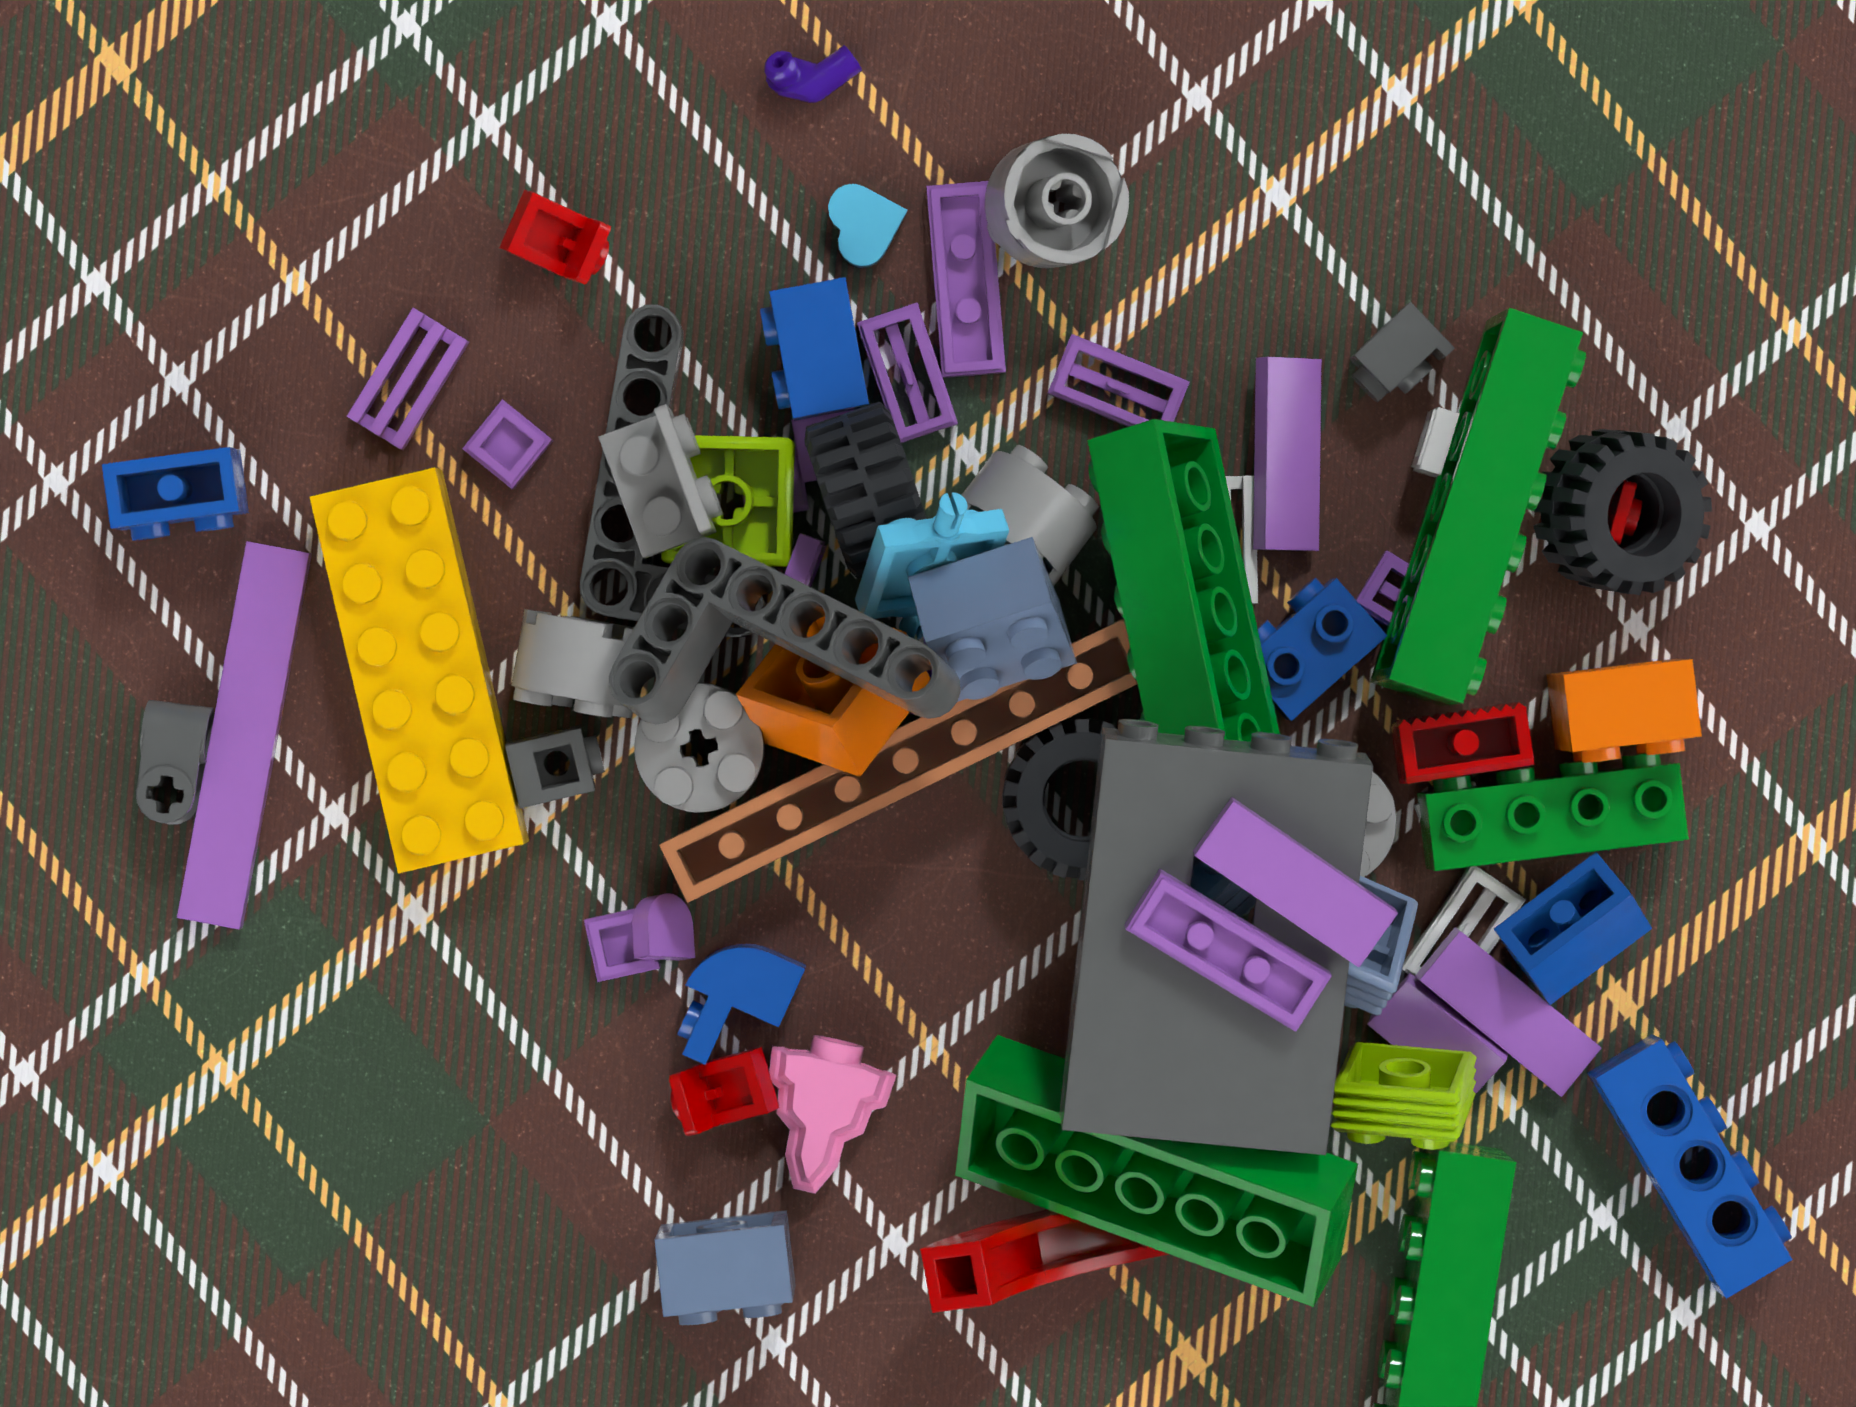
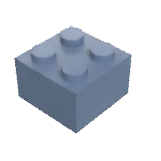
[908,537,1077,702]
[654,1210,796,1325]

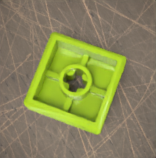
[661,435,795,567]
[1330,1042,1477,1150]

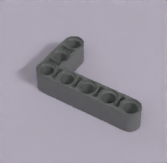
[580,304,766,637]
[609,537,961,725]

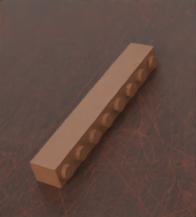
[659,619,1138,903]

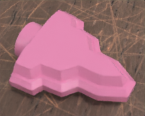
[769,1035,897,1193]

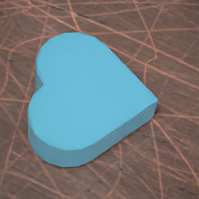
[828,184,908,268]

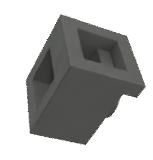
[1349,302,1455,403]
[505,724,605,808]

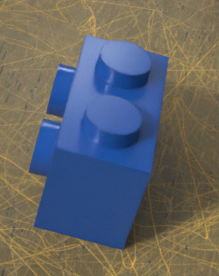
[760,277,869,421]
[102,447,249,541]
[1258,577,1387,721]
[1494,852,1652,1005]

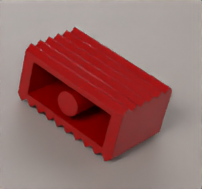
[1391,702,1534,784]

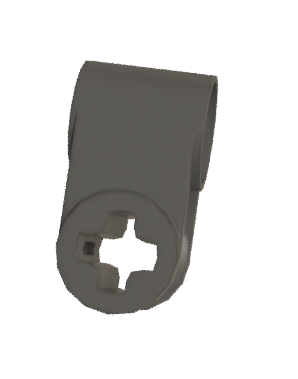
[136,700,214,825]

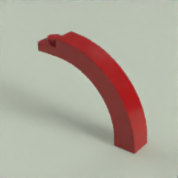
[920,1209,1169,1313]

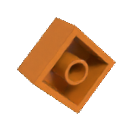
[736,617,931,777]
[1546,659,1702,763]

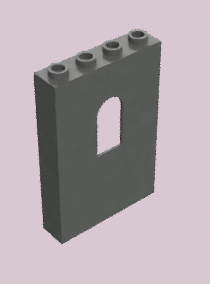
[1059,719,1373,1155]

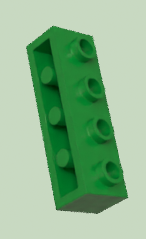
[1417,753,1689,871]

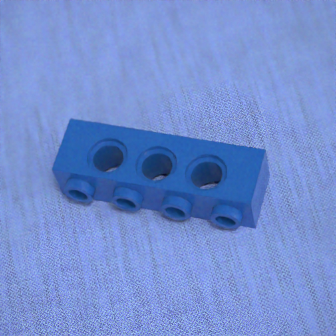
[1587,1034,1793,1299]

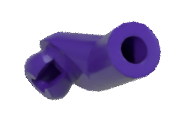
[764,45,862,103]

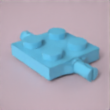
[855,492,1009,640]

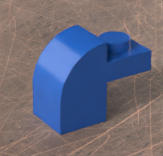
[677,944,806,1065]

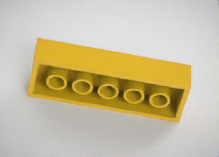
[310,467,529,874]

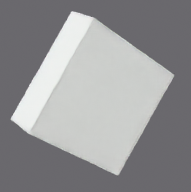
[1411,407,1460,477]

